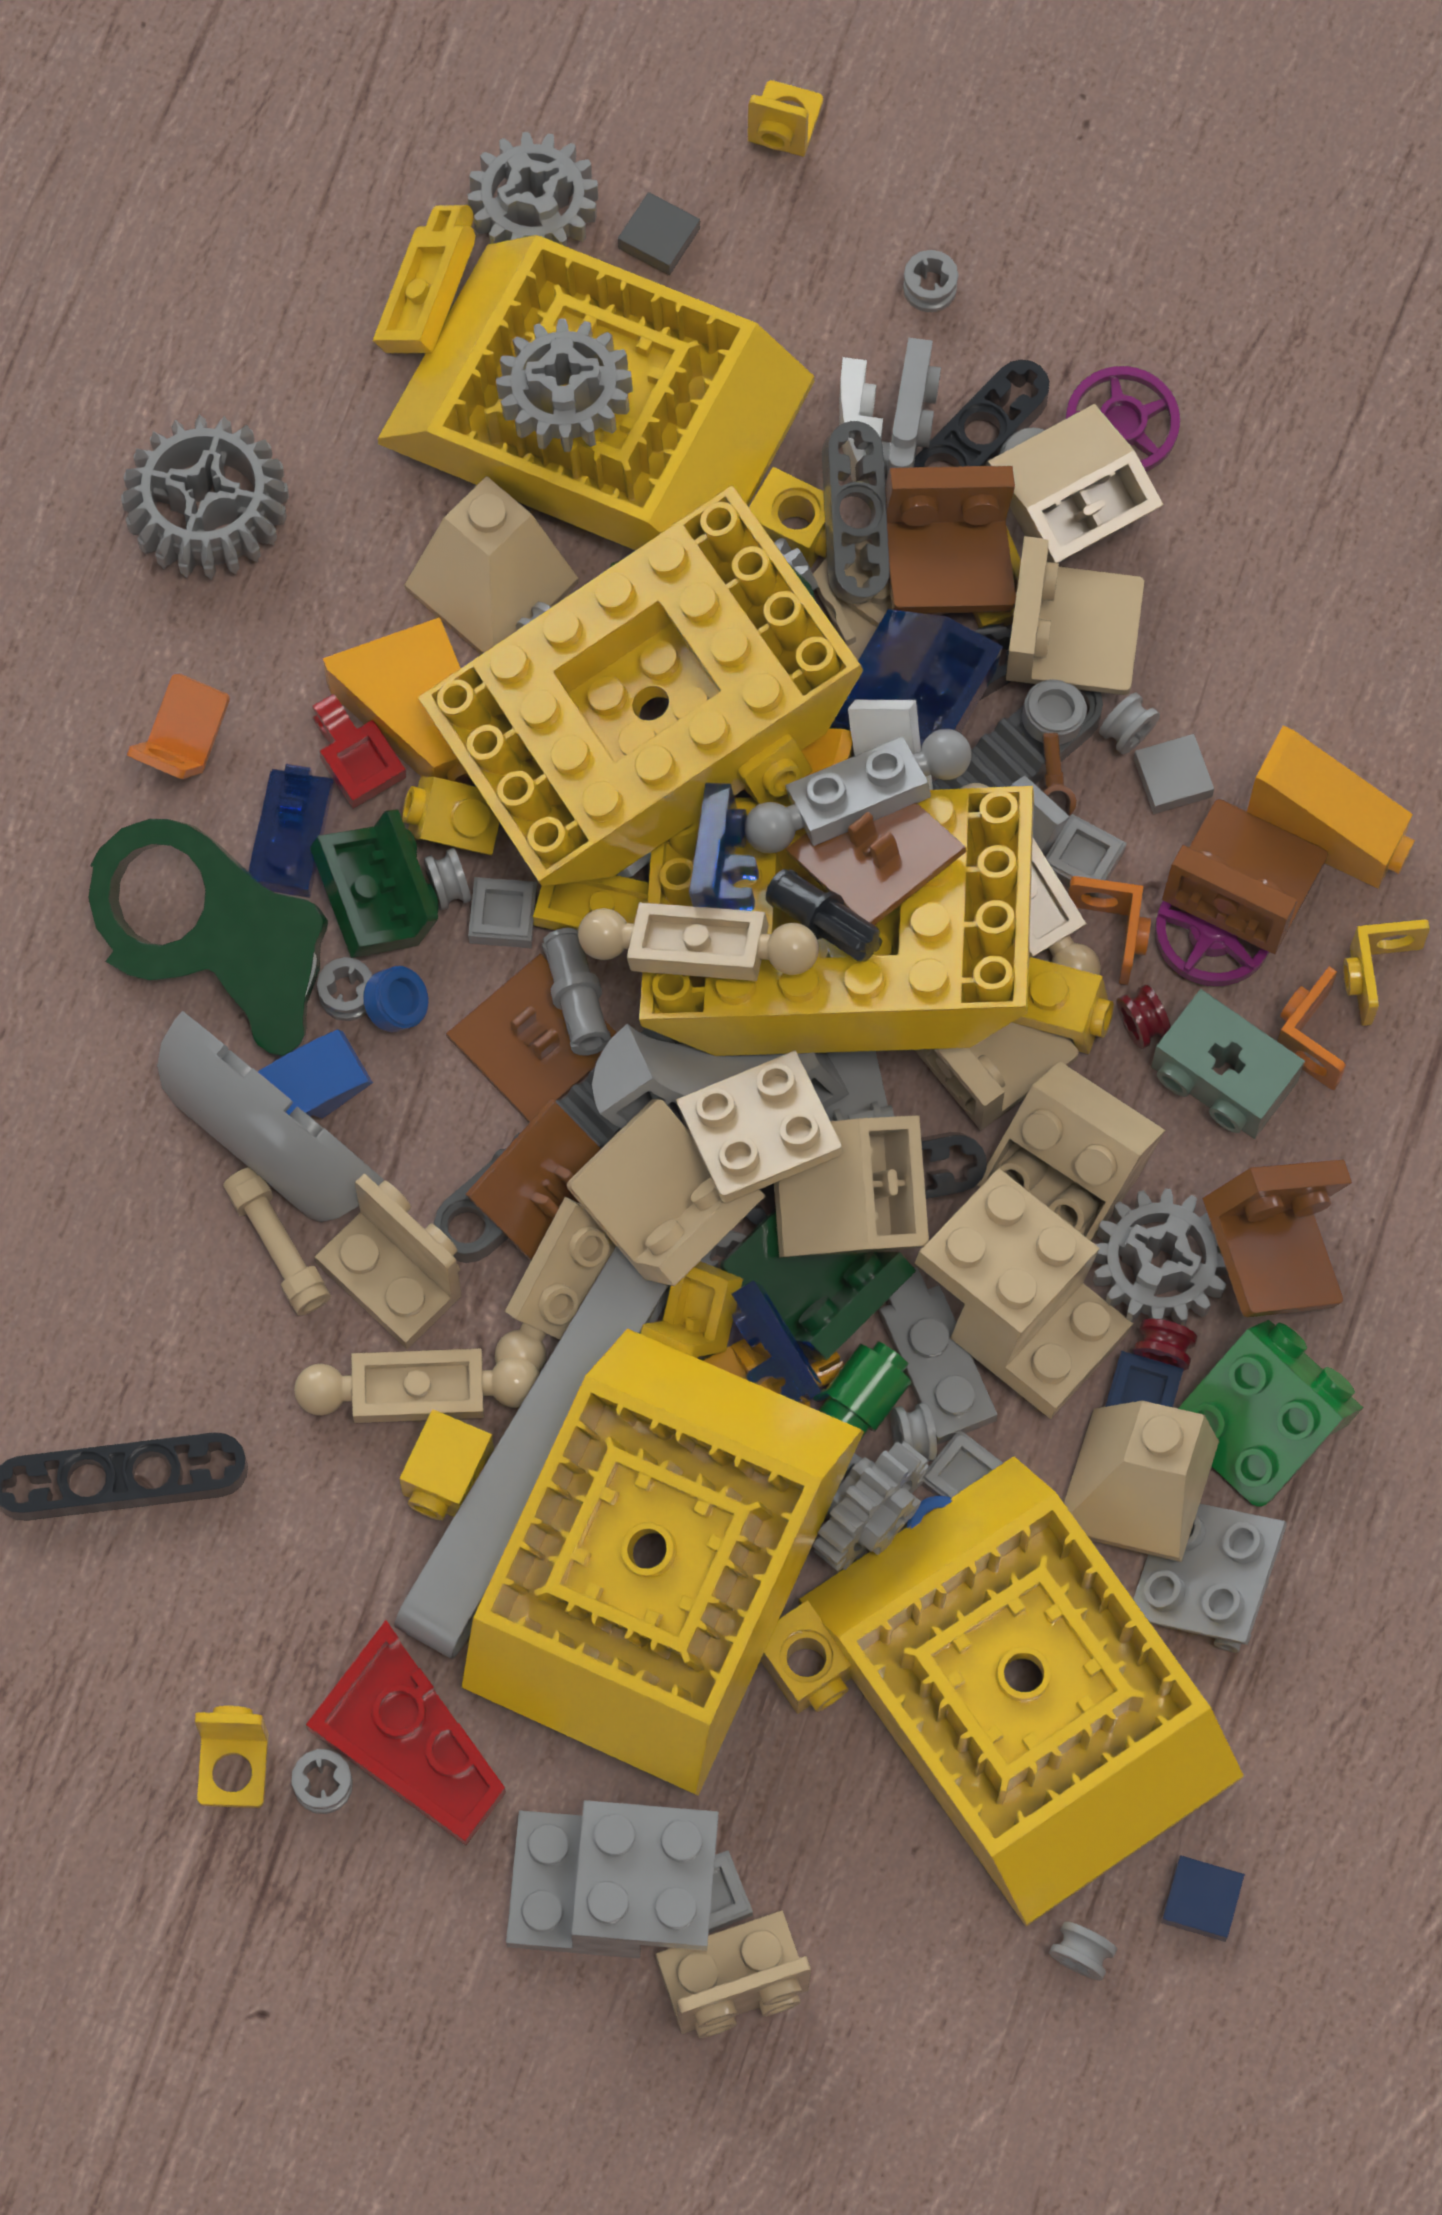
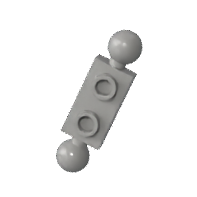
[744,729,972,853]

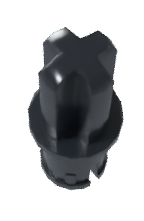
[766,869,882,961]

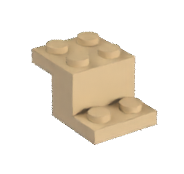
[915,1168,1133,1419]

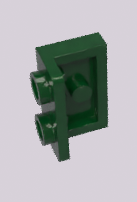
[310,809,438,958]

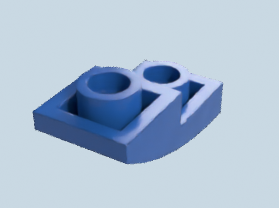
[258,1029,373,1119]

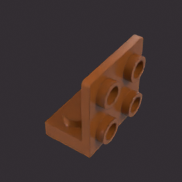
[885,466,1016,614]
[1162,799,1328,955]
[1202,1159,1352,1318]

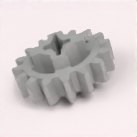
[467,132,598,247]
[496,318,633,452]
[1093,1188,1228,1326]
[813,1441,929,1571]

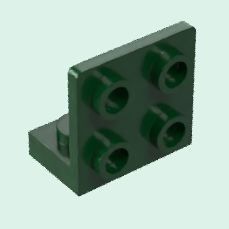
[720,1208,916,1360]

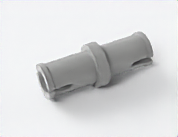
[542,928,611,1055]

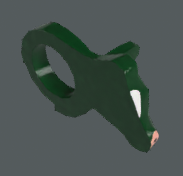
[88,818,328,1056]

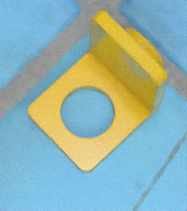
[748,80,823,157]
[1343,919,1430,1026]
[195,1706,269,1808]

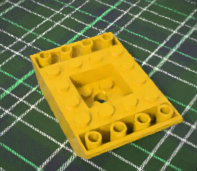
[378,235,815,551]
[418,485,863,887]
[639,786,1034,1056]
[462,1328,864,1796]
[799,1456,1244,1927]

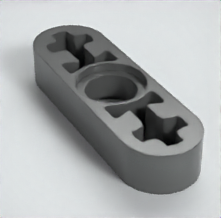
[822,421,890,604]

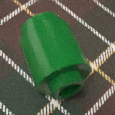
[818,1341,912,1441]

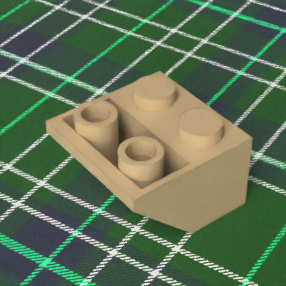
[986,404,1164,563]
[977,1061,1166,1242]
[774,1115,929,1258]

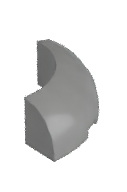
[157,1011,384,1222]
[592,1024,849,1128]

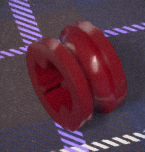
[1116,985,1171,1049]
[1133,1318,1197,1371]

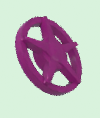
[1065,366,1180,472]
[1155,901,1269,986]

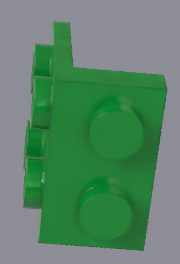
[1178,1320,1364,1507]

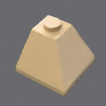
[405,476,579,654]
[1064,1401,1219,1562]

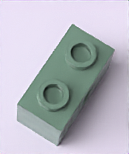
[1151,989,1305,1139]

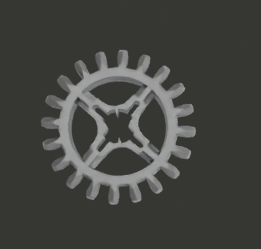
[121,414,289,580]

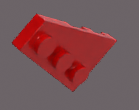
[306,1620,506,1846]

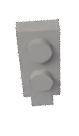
[886,337,941,481]
[878,1267,998,1445]

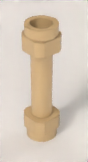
[223,1167,331,1316]

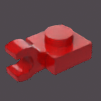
[312,693,406,809]

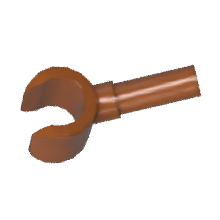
[1040,732,1077,816]

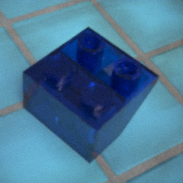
[834,609,1003,747]

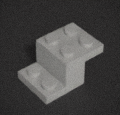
[506,1800,719,1959]

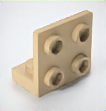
[1006,536,1144,695]
[915,1022,1078,1130]
[676,1050,843,1202]
[567,1099,765,1286]
[315,1174,461,1349]
[656,1910,811,2038]

